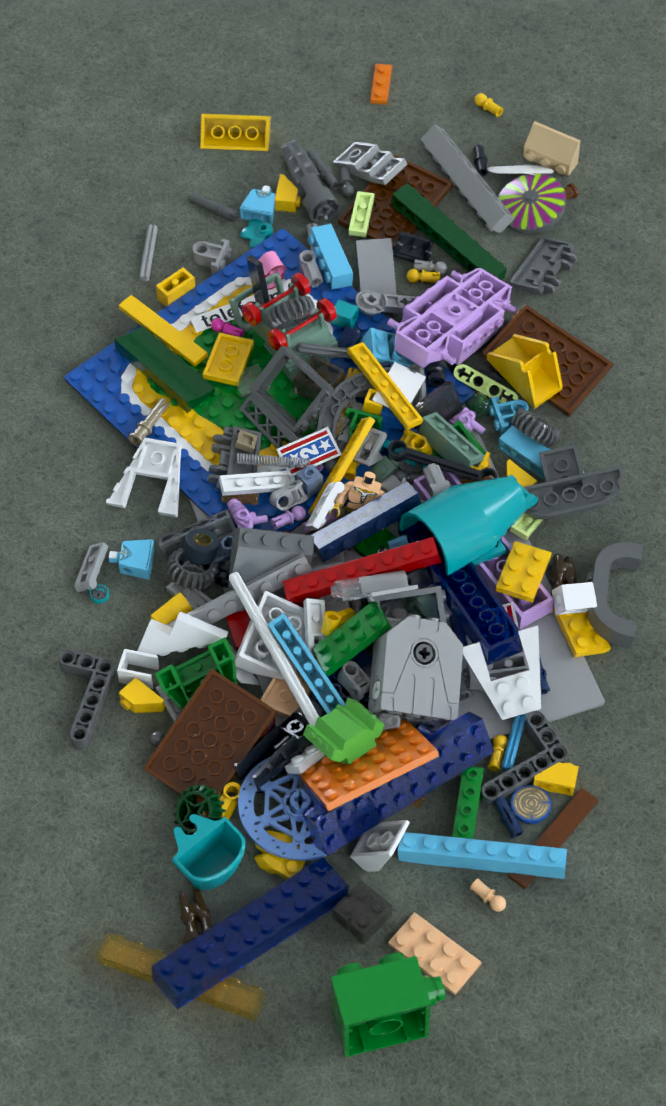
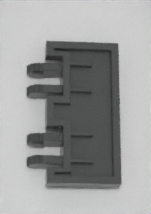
[509,236,578,295]

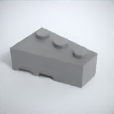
[467,652,529,691]

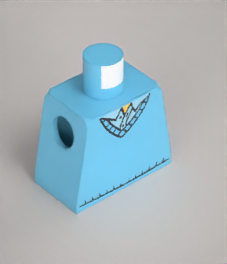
[240,186,276,225]
[109,539,155,580]

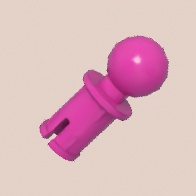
[211,318,245,337]

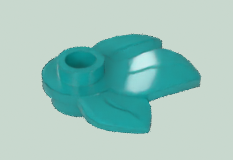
[239,219,273,248]

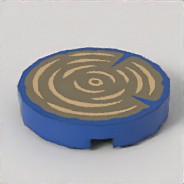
[510,785,552,824]

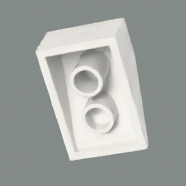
[350,820,410,872]

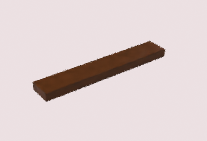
[508,788,598,889]

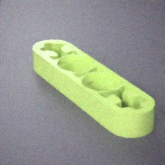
[454,364,519,403]

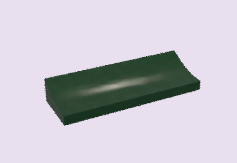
[114,326,215,413]

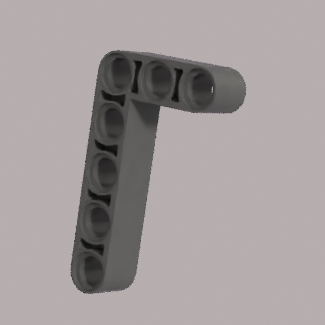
[58,650,115,750]
[480,711,568,805]

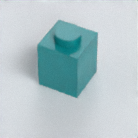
[331,300,358,329]

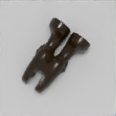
[551,554,577,598]
[179,889,222,951]

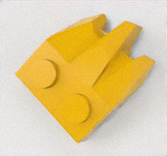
[254,830,307,883]

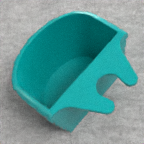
[171,814,246,890]

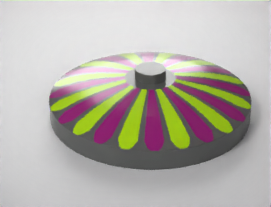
[498,173,567,234]

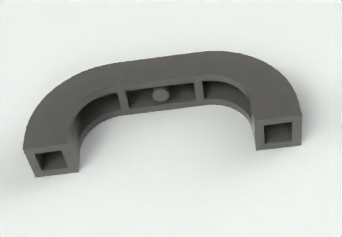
[586,542,643,648]

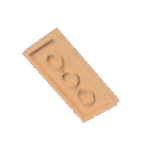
[260,651,323,718]
[388,912,481,995]

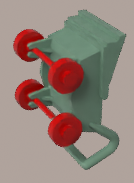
[229,272,338,383]

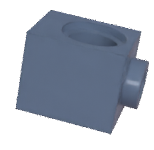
[297,464,323,498]

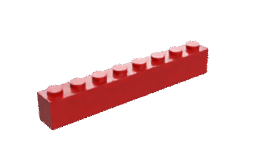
[282,537,441,605]

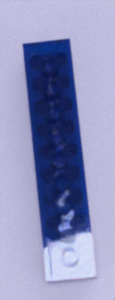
[398,519,523,665]
[303,711,494,855]
[152,857,349,1010]

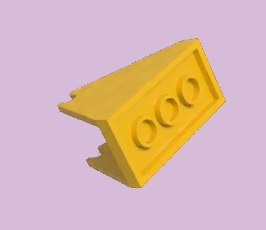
[487,334,563,409]

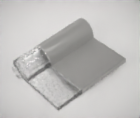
[331,570,418,602]

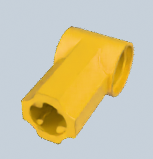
[321,607,355,636]
[220,782,241,820]

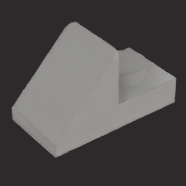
[353,428,387,466]

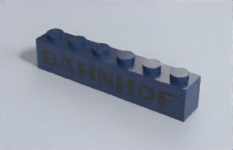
[311,482,421,562]

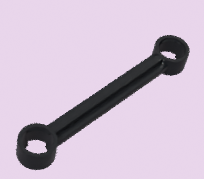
[388,440,497,481]

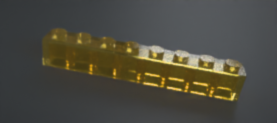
[97,934,265,1022]

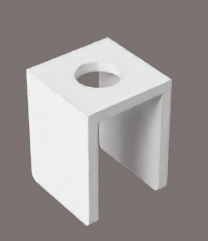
[552,582,597,615]
[117,649,159,689]

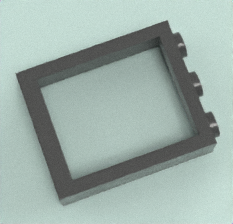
[249,346,335,433]
[369,586,449,623]

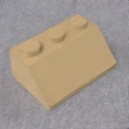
[523,121,581,176]

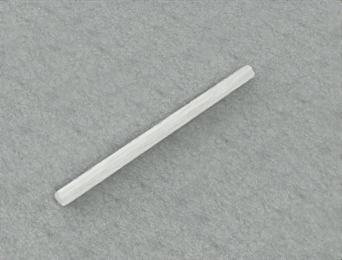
[229,572,319,726]

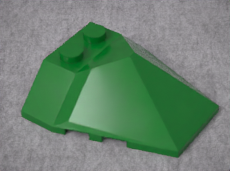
[154,637,238,710]

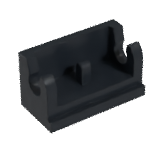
[393,231,433,263]

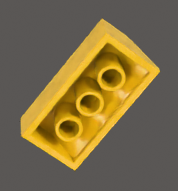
[201,114,271,151]

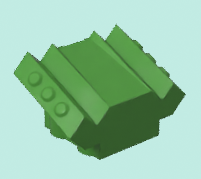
[303,698,385,765]

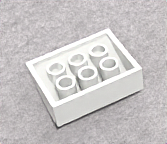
[235,590,306,680]

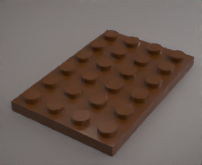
[338,155,453,250]
[481,304,613,417]
[143,669,278,802]

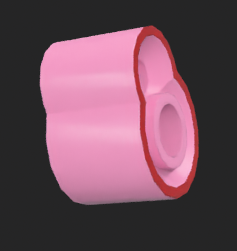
[259,251,285,290]

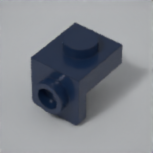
[337,326,363,348]

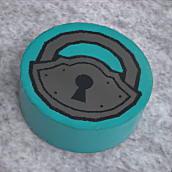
[90,584,110,604]

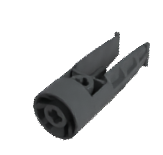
[281,139,339,223]

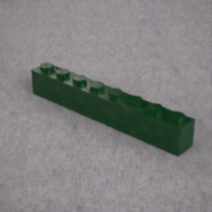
[391,183,507,280]

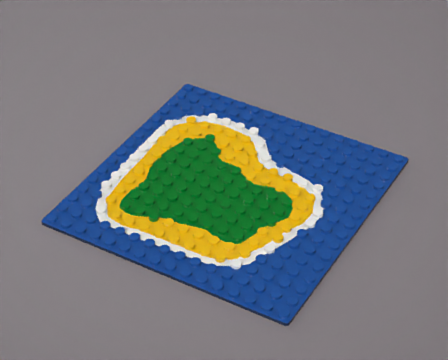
[65,229,474,536]

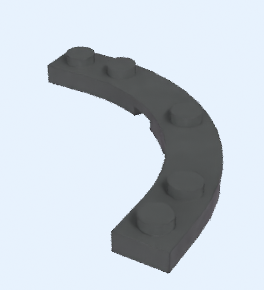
[317,367,416,440]

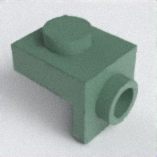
[369,455,402,483]

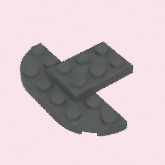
[523,444,623,519]

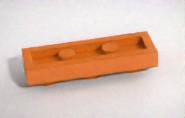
[370,64,392,105]

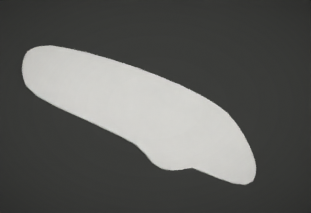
[487,165,554,175]

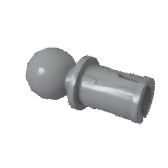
[414,259,447,275]

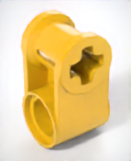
[400,429,432,455]

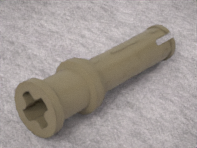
[128,398,170,447]

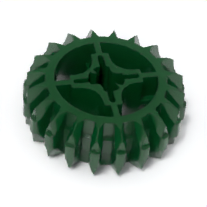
[172,784,226,835]

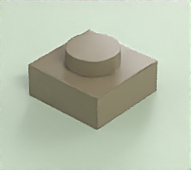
[235,430,258,453]

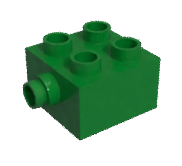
[331,953,446,1058]

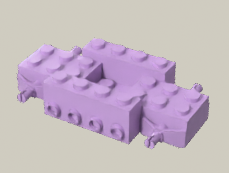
[387,268,518,368]

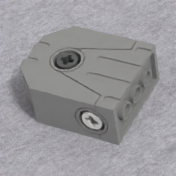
[368,615,463,727]

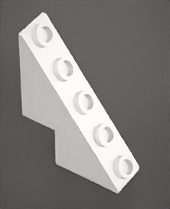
[138,612,228,656]

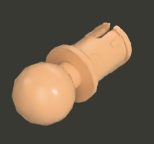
[470,879,506,912]

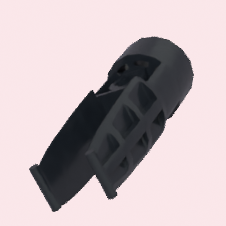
[234,700,327,792]

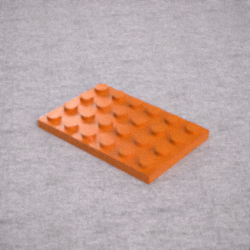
[299,719,439,811]

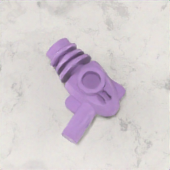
[448,407,485,434]
[227,499,268,529]

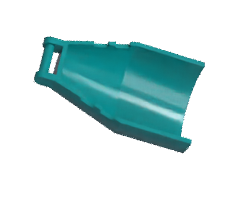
[400,475,538,575]

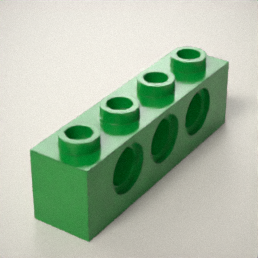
[452,765,484,839]

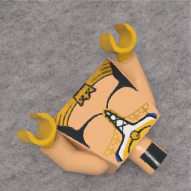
[329,472,385,530]

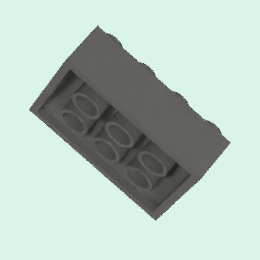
[228,527,314,593]

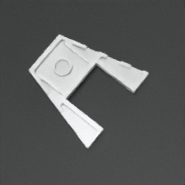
[106,438,181,518]
[463,625,541,720]

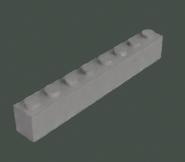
[421,124,515,233]

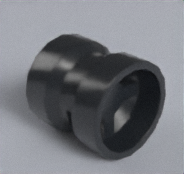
[427,362,446,388]
[214,561,230,588]

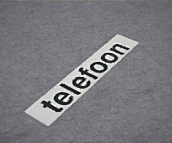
[189,284,288,332]

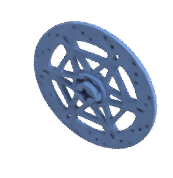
[238,751,361,861]

